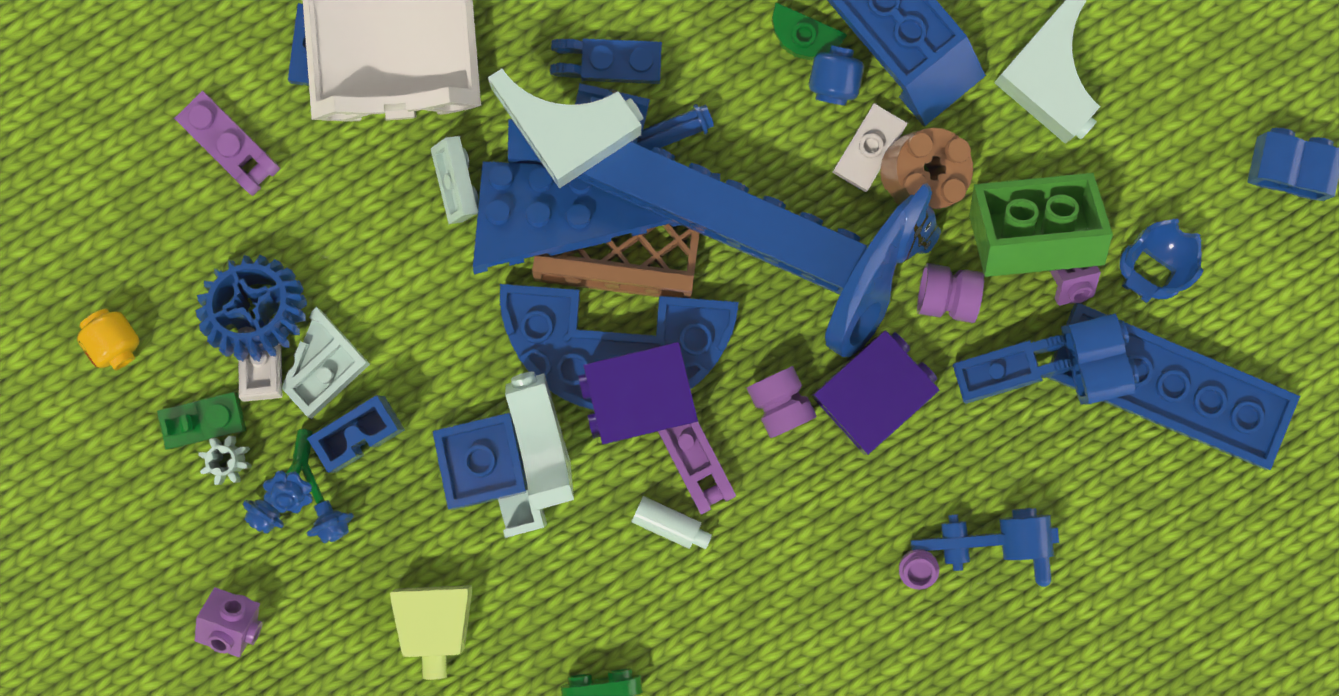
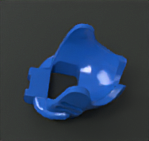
[1120,219,1204,303]

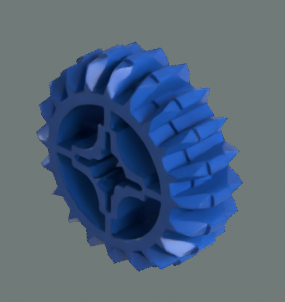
[195,255,307,362]

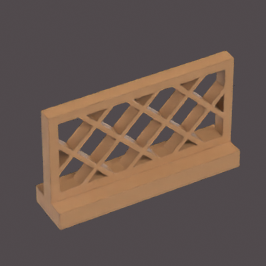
[532,224,699,298]

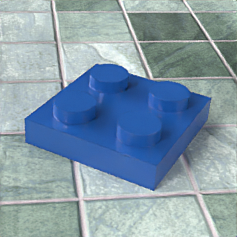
[432,413,528,510]

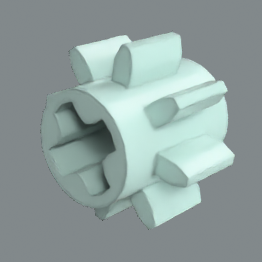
[198,436,252,485]

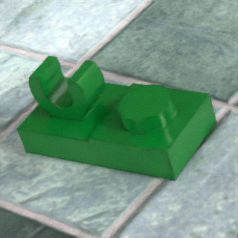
[157,392,247,450]

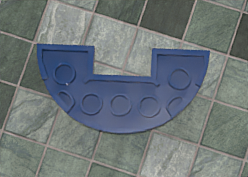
[500,284,739,410]

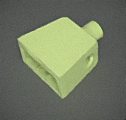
[390,585,472,680]

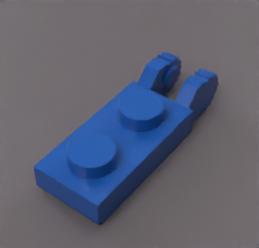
[550,39,662,84]
[953,335,1073,404]

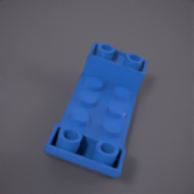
[827,0,986,127]

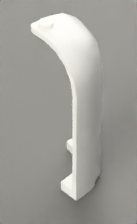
[303,0,481,121]

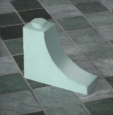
[994,0,1100,144]
[488,69,643,188]
[505,372,574,511]

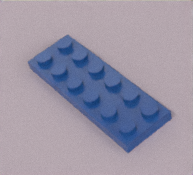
[1047,303,1300,470]

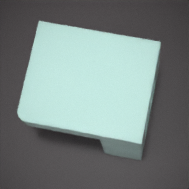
[498,490,547,538]

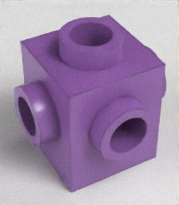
[194,587,263,658]

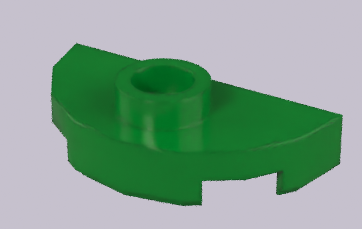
[772,2,848,60]

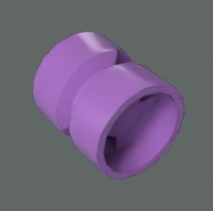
[917,263,984,323]
[746,366,817,439]

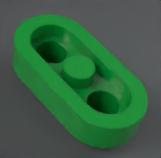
[561,668,643,696]

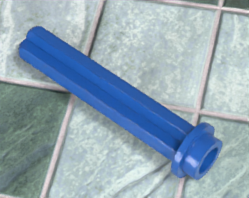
[637,104,714,151]

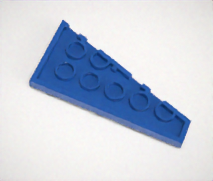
[473,161,720,274]

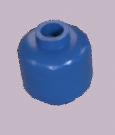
[809,45,865,106]

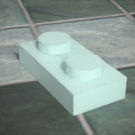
[430,136,479,224]

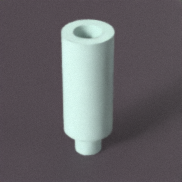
[632,496,712,549]

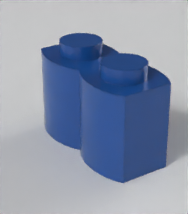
[1247,128,1339,201]
[1061,313,1139,404]

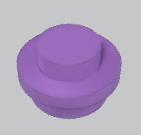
[899,550,939,590]

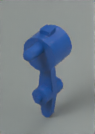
[911,508,1059,587]

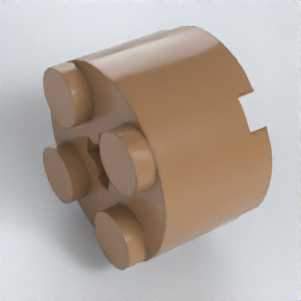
[880,128,973,210]

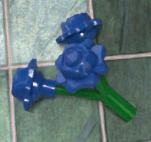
[242,429,354,543]

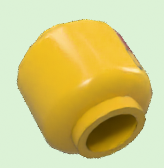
[77,309,140,370]

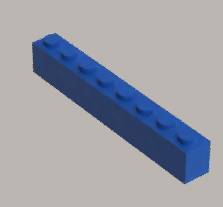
[576,139,867,295]

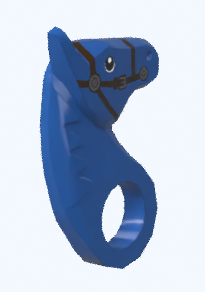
[825,184,941,357]

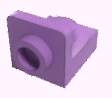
[1050,266,1101,306]

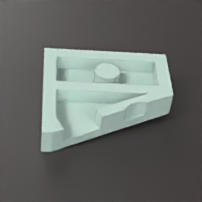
[282,307,370,419]

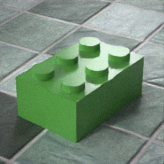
[969,173,1113,277]

